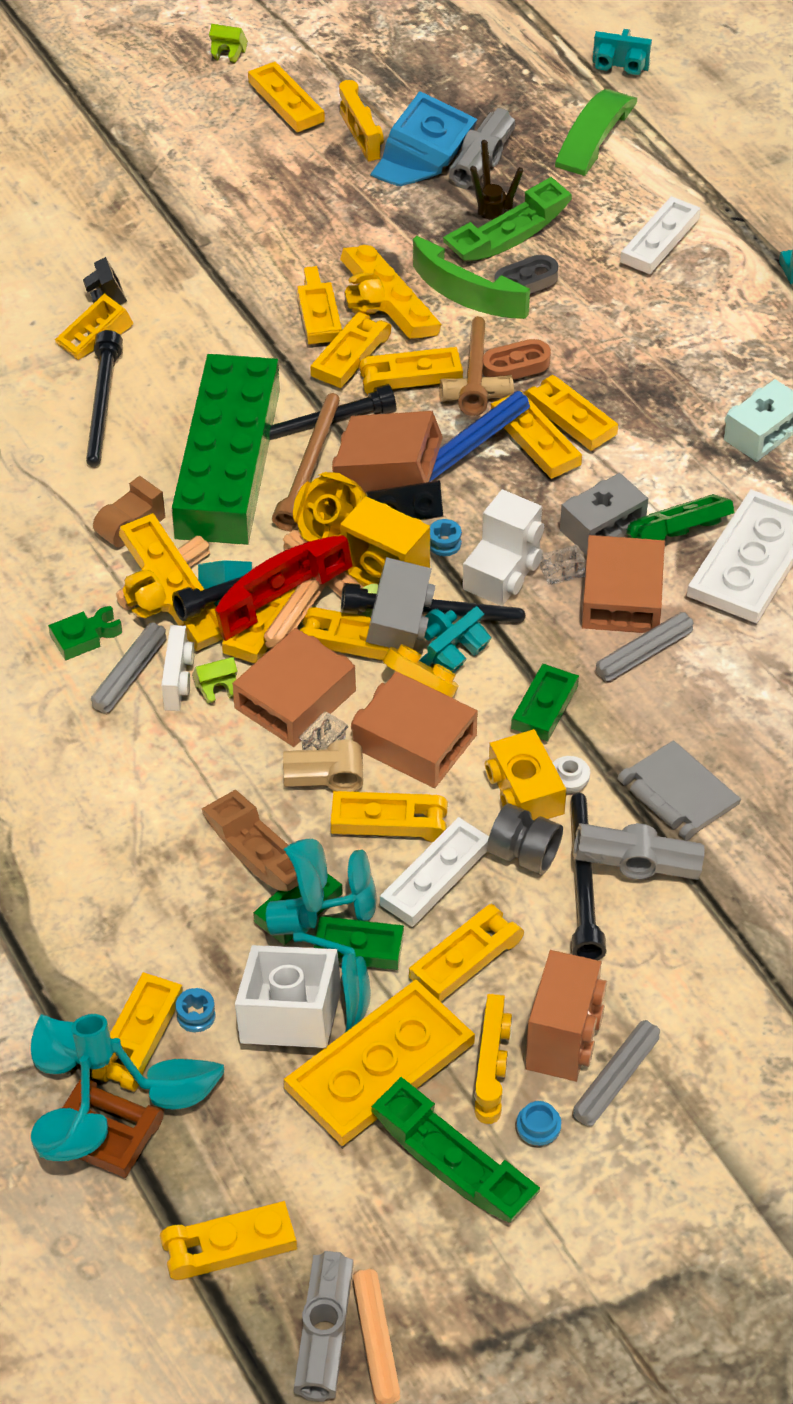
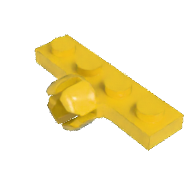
[340,245,442,339]
[119,513,223,651]

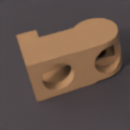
[93,475,166,548]

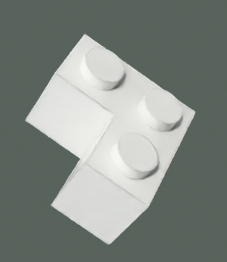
[463,489,544,606]

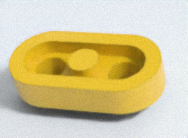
[383,644,459,698]

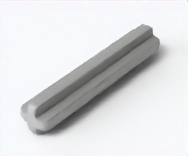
[596,612,694,682]
[91,622,166,714]
[573,1020,660,1127]

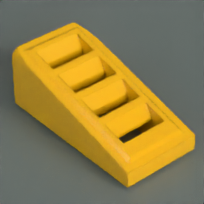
[54,293,134,360]

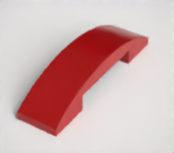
[215,535,353,641]

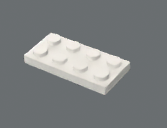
[687,489,793,624]

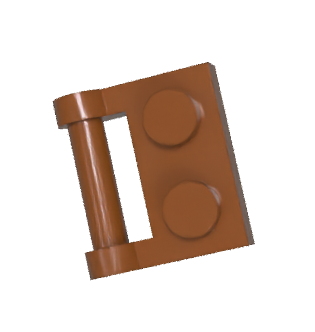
[62,1079,164,1178]

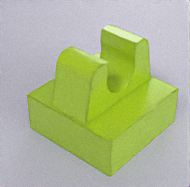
[209,24,248,63]
[192,657,238,704]

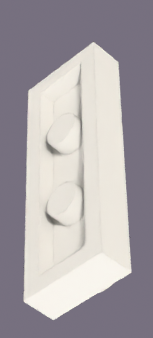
[620,196,701,274]
[380,817,489,927]

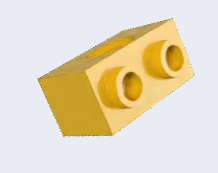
[485,729,566,820]

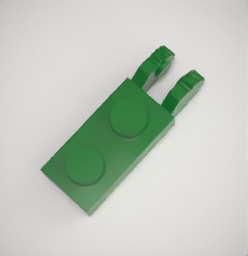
[626,494,735,540]

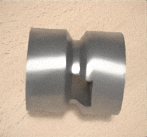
[487,803,563,875]

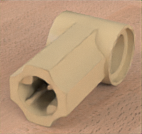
[283,739,363,792]

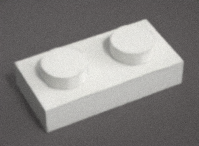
[161,625,194,711]

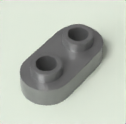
[494,255,559,294]

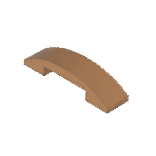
[201,789,298,891]

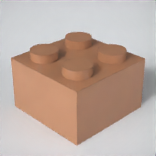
[525,950,607,1082]

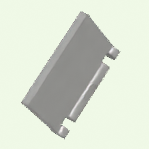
[617,740,741,841]

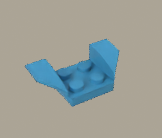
[370,91,477,186]

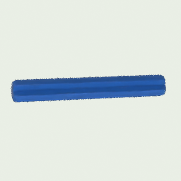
[429,391,530,482]

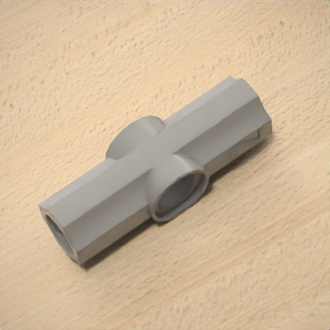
[449,108,515,189]
[573,823,705,880]
[294,1251,354,1402]

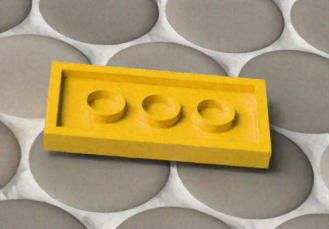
[283,979,475,1146]

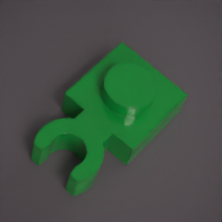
[48,606,122,661]

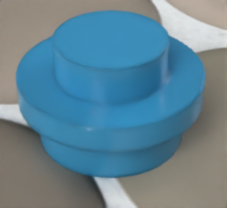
[516,1101,561,1146]

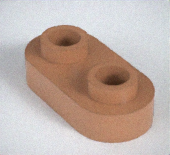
[482,339,551,380]

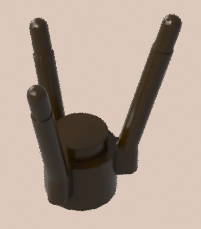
[470,140,524,220]

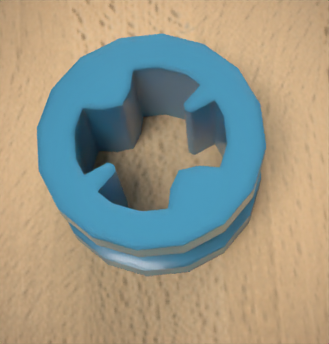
[430,519,462,556]
[176,988,216,1033]

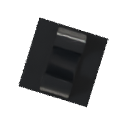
[83,257,127,305]

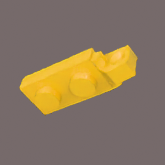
[297,266,342,344]

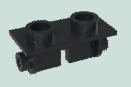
[367,480,443,520]

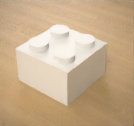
[235,945,341,1048]

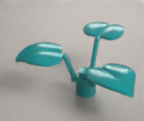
[266,839,377,1033]
[31,1014,224,1161]

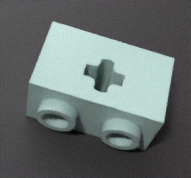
[724,379,793,462]

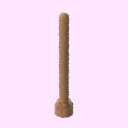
[458,316,488,416]
[272,393,340,532]

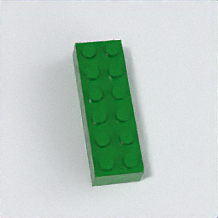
[172,354,280,545]

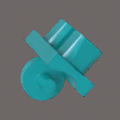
[593,28,652,75]
[419,606,492,673]

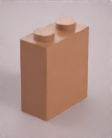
[332,411,443,492]
[582,535,665,633]
[232,628,356,747]
[351,671,478,789]

